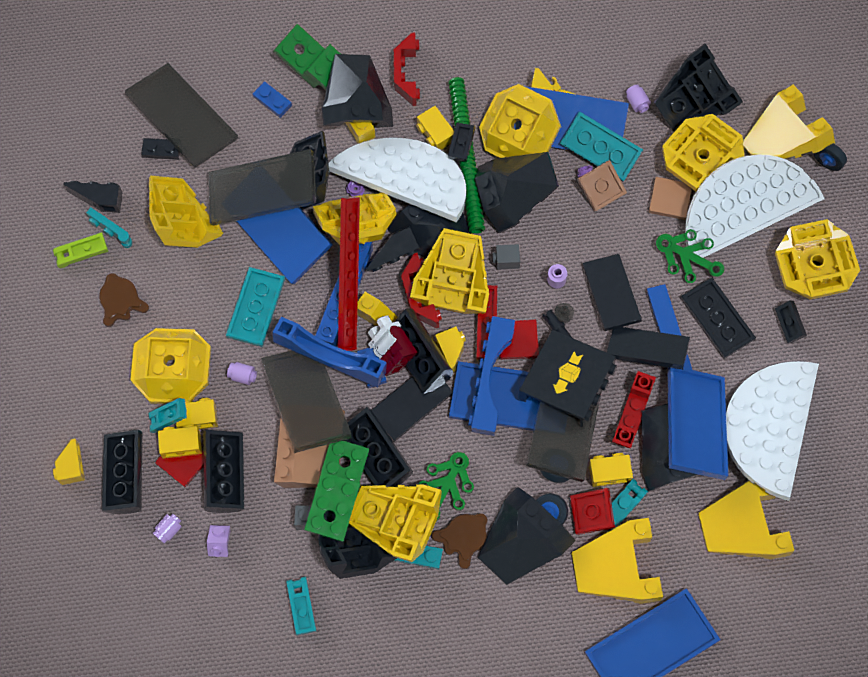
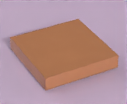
[577,160,627,211]
[649,177,692,220]

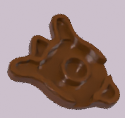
[99,273,149,327]
[432,513,488,569]

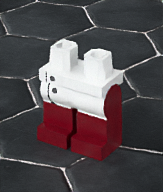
[368,316,417,376]

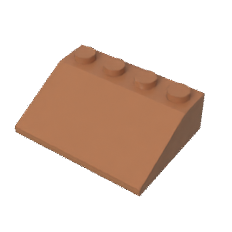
[274,406,345,488]

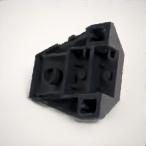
[654,43,743,132]
[322,54,393,127]
[279,131,329,210]
[475,152,559,233]
[388,204,471,258]
[642,403,698,491]
[478,486,576,585]
[318,511,397,579]

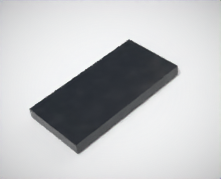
[583,254,642,331]
[680,277,756,359]
[606,327,690,370]
[372,377,453,442]

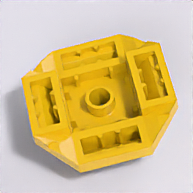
[479,84,562,158]
[662,114,744,191]
[313,193,396,245]
[775,219,860,299]
[130,328,211,404]

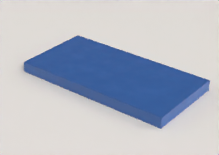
[514,86,629,151]
[222,165,333,284]
[449,361,568,436]
[668,368,728,480]
[585,588,721,677]

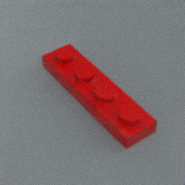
[477,285,498,360]

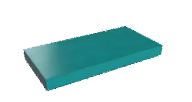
[560,111,643,182]
[226,267,286,347]

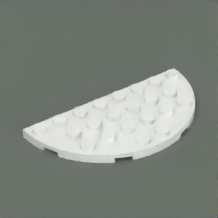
[329,138,466,222]
[685,155,824,262]
[726,361,819,501]

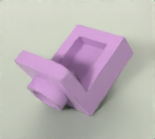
[207,525,230,557]

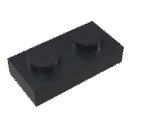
[448,122,475,162]
[141,138,181,160]
[775,300,807,343]

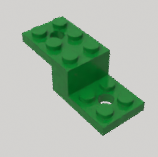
[273,24,341,90]
[304,437,369,542]

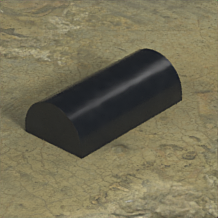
[395,308,453,393]
[342,407,413,487]
[102,430,143,514]
[204,430,244,513]

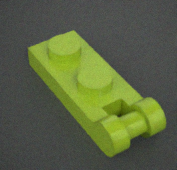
[53,232,109,268]

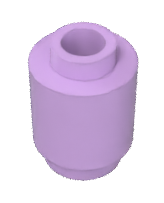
[626,85,651,113]
[547,264,567,288]
[227,362,257,385]
[153,513,182,544]

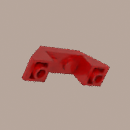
[394,32,420,106]
[401,253,442,328]
[612,371,656,449]

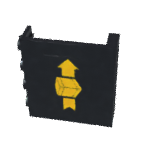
[519,329,617,427]

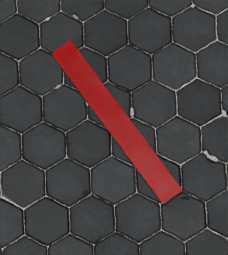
[338,197,360,351]

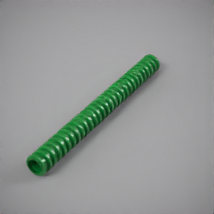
[448,77,485,234]

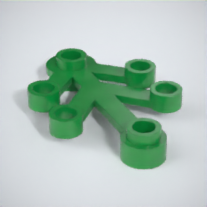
[656,229,725,283]
[418,452,474,522]

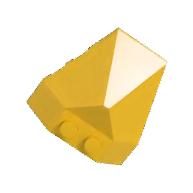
[149,175,223,248]
[410,228,489,314]
[349,484,442,562]

